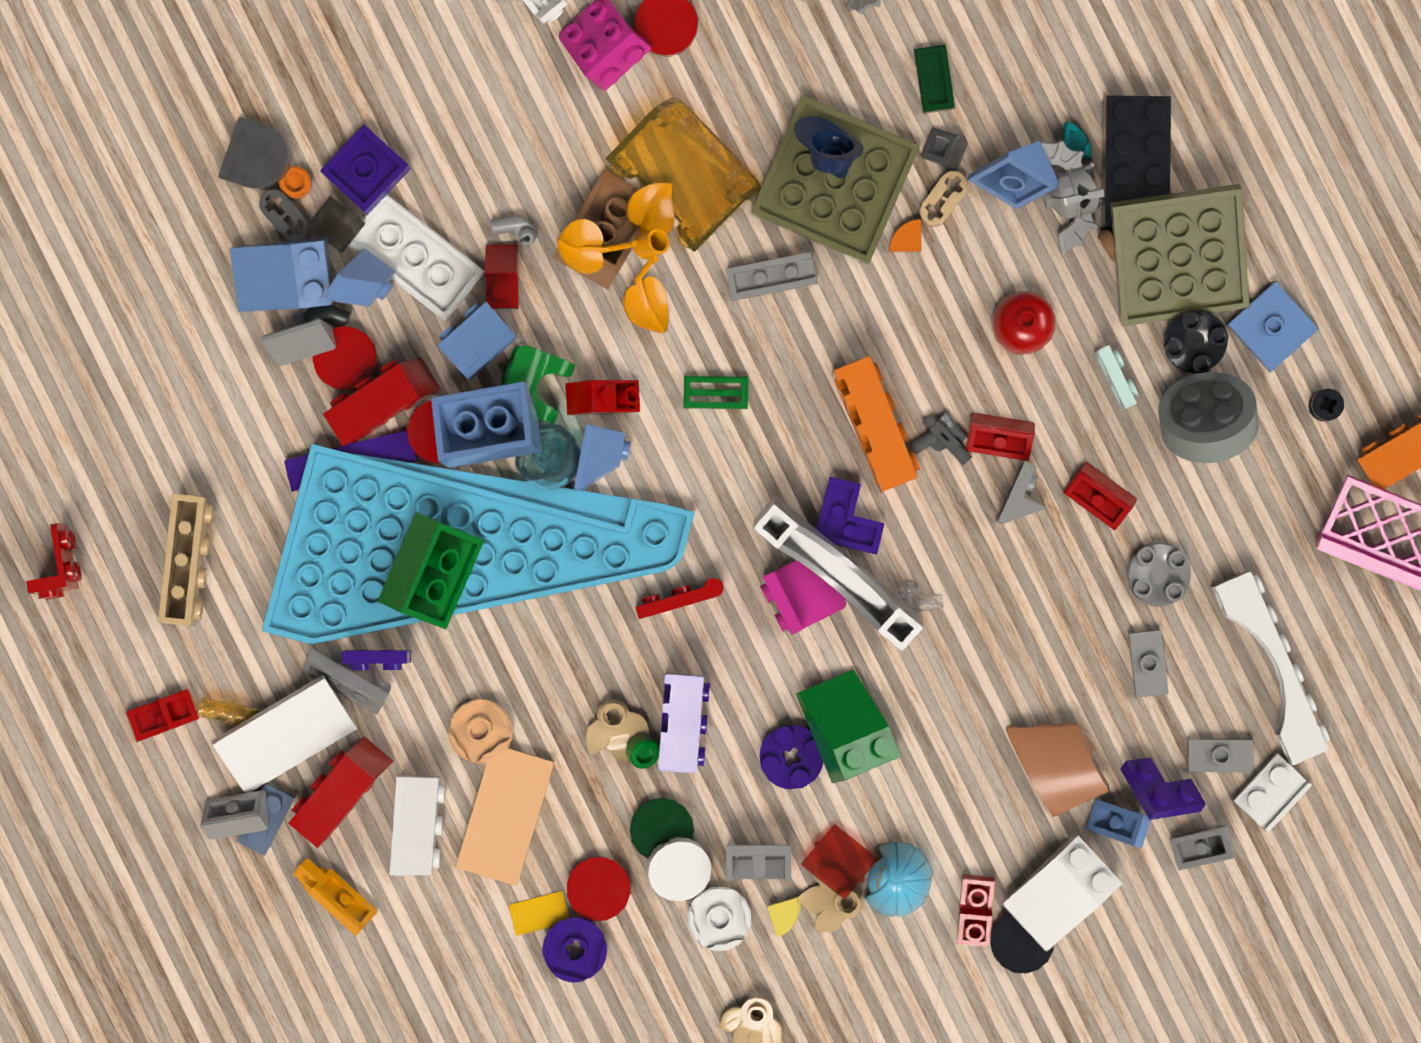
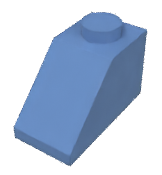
[324,249,396,307]

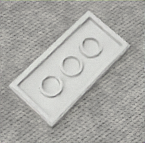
[344,195,484,322]
[212,675,357,793]

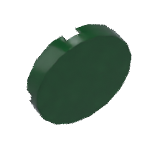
[630,797,694,859]

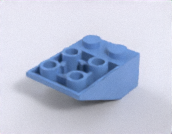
[437,302,517,381]

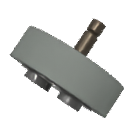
[1158,372,1259,463]

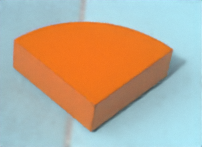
[889,219,922,252]

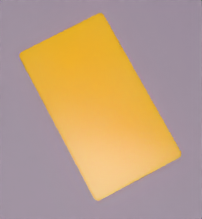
[508,891,569,936]

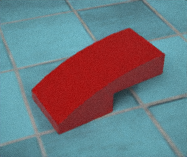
[125,689,199,743]

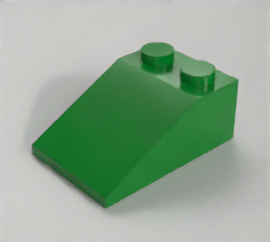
[796,670,901,783]

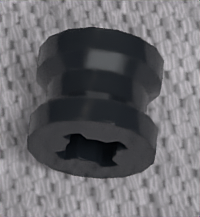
[1308,388,1344,422]

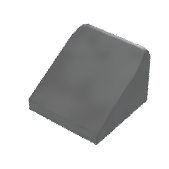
[921,127,968,171]

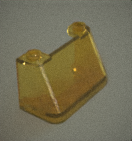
[606,97,761,252]

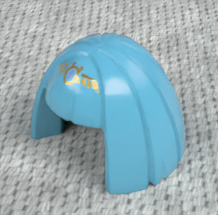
[865,842,932,917]

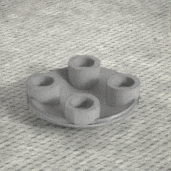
[1127,542,1191,607]

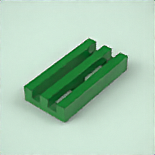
[684,376,748,409]

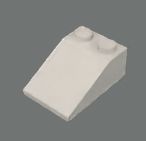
[1002,836,1123,951]

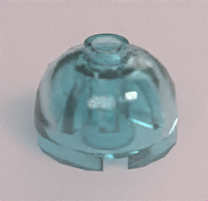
[515,423,581,490]

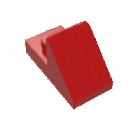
[484,244,519,309]

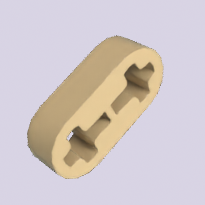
[919,171,968,227]

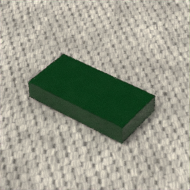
[913,44,955,114]

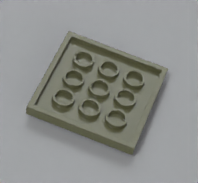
[751,95,920,265]
[1110,184,1250,326]

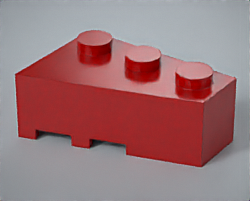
[323,357,441,447]
[288,736,394,849]

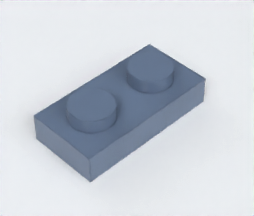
[236,783,295,856]

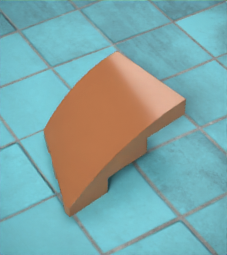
[1006,722,1109,817]

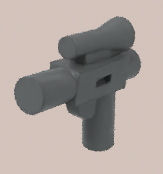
[910,411,972,465]

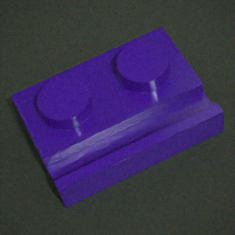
[342,650,411,670]

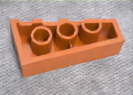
[831,356,921,493]
[1357,414,1421,489]

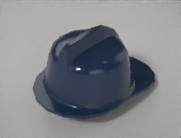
[793,116,864,179]

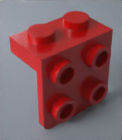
[26,523,82,600]

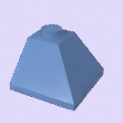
[574,424,631,491]

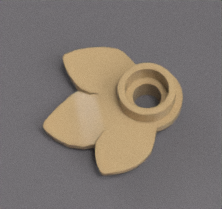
[586,699,649,762]
[800,867,863,932]
[719,996,782,1043]

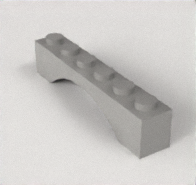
[753,496,923,651]

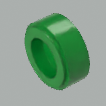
[626,735,660,769]

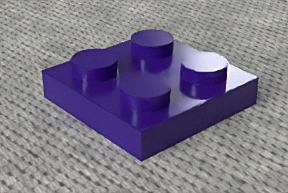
[320,125,412,215]

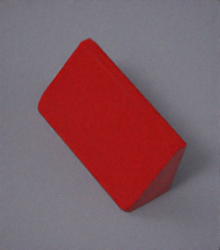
[966,413,1035,461]
[1063,462,1137,530]

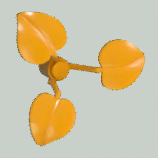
[557,183,674,333]

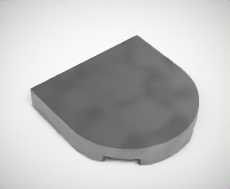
[218,117,291,190]

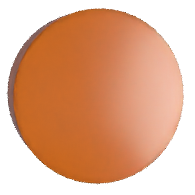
[279,166,312,200]

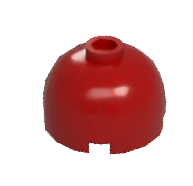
[992,291,1056,355]

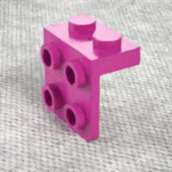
[559,0,652,91]
[760,560,846,635]

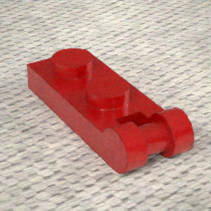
[635,578,724,619]

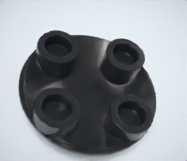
[1164,309,1229,373]

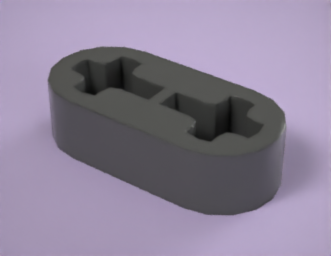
[259,189,311,241]

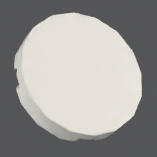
[646,837,712,901]
[688,886,751,951]

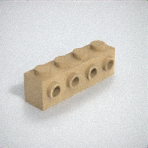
[158,493,214,626]

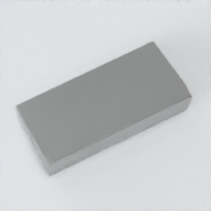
[261,318,336,366]
[200,790,268,839]

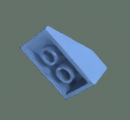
[230,236,334,312]

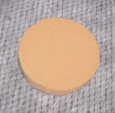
[448,699,513,764]

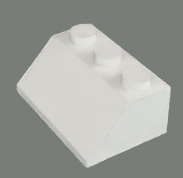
[389,774,446,876]

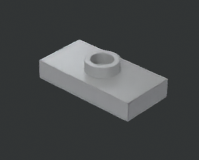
[1128,630,1169,698]
[1187,739,1253,772]

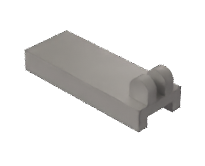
[726,252,818,301]
[302,649,391,715]

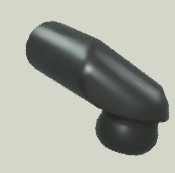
[302,304,351,327]

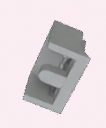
[726,845,791,882]

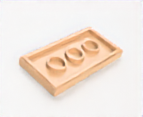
[455,748,555,886]

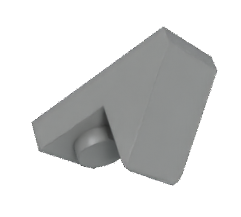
[995,462,1047,524]
[1169,825,1236,870]

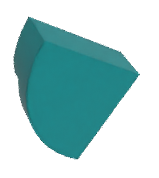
[1061,121,1091,160]

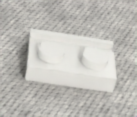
[1232,753,1312,833]

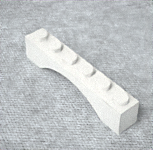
[1211,571,1330,765]

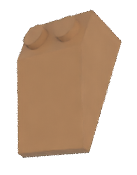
[552,169,640,290]

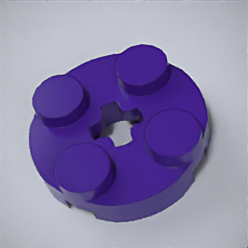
[759,725,823,790]
[542,917,607,983]

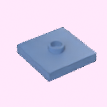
[1227,281,1319,373]

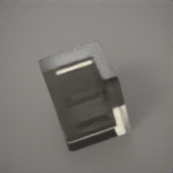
[307,196,366,253]

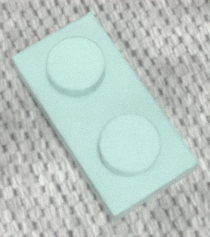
[1094,345,1138,411]

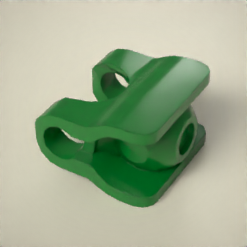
[499,345,575,423]

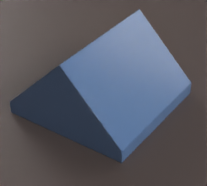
[967,141,1059,209]

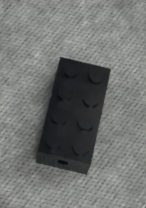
[1101,95,1171,229]

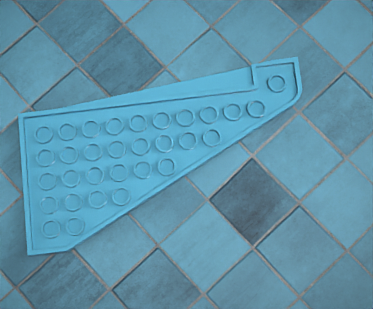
[262,444,695,644]

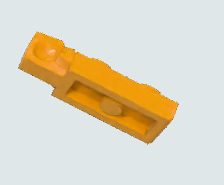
[293,857,377,936]

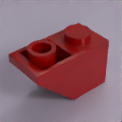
[565,380,640,415]

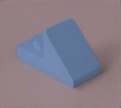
[1086,799,1151,848]

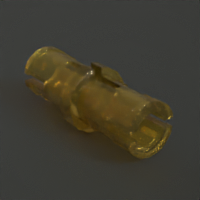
[198,697,264,726]

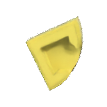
[767,896,801,937]

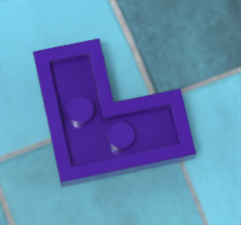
[817,477,885,555]
[1120,757,1206,820]

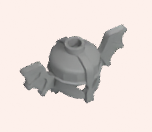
[1040,140,1104,254]

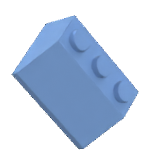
[431,381,542,468]

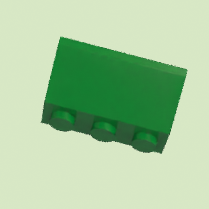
[378,512,484,630]

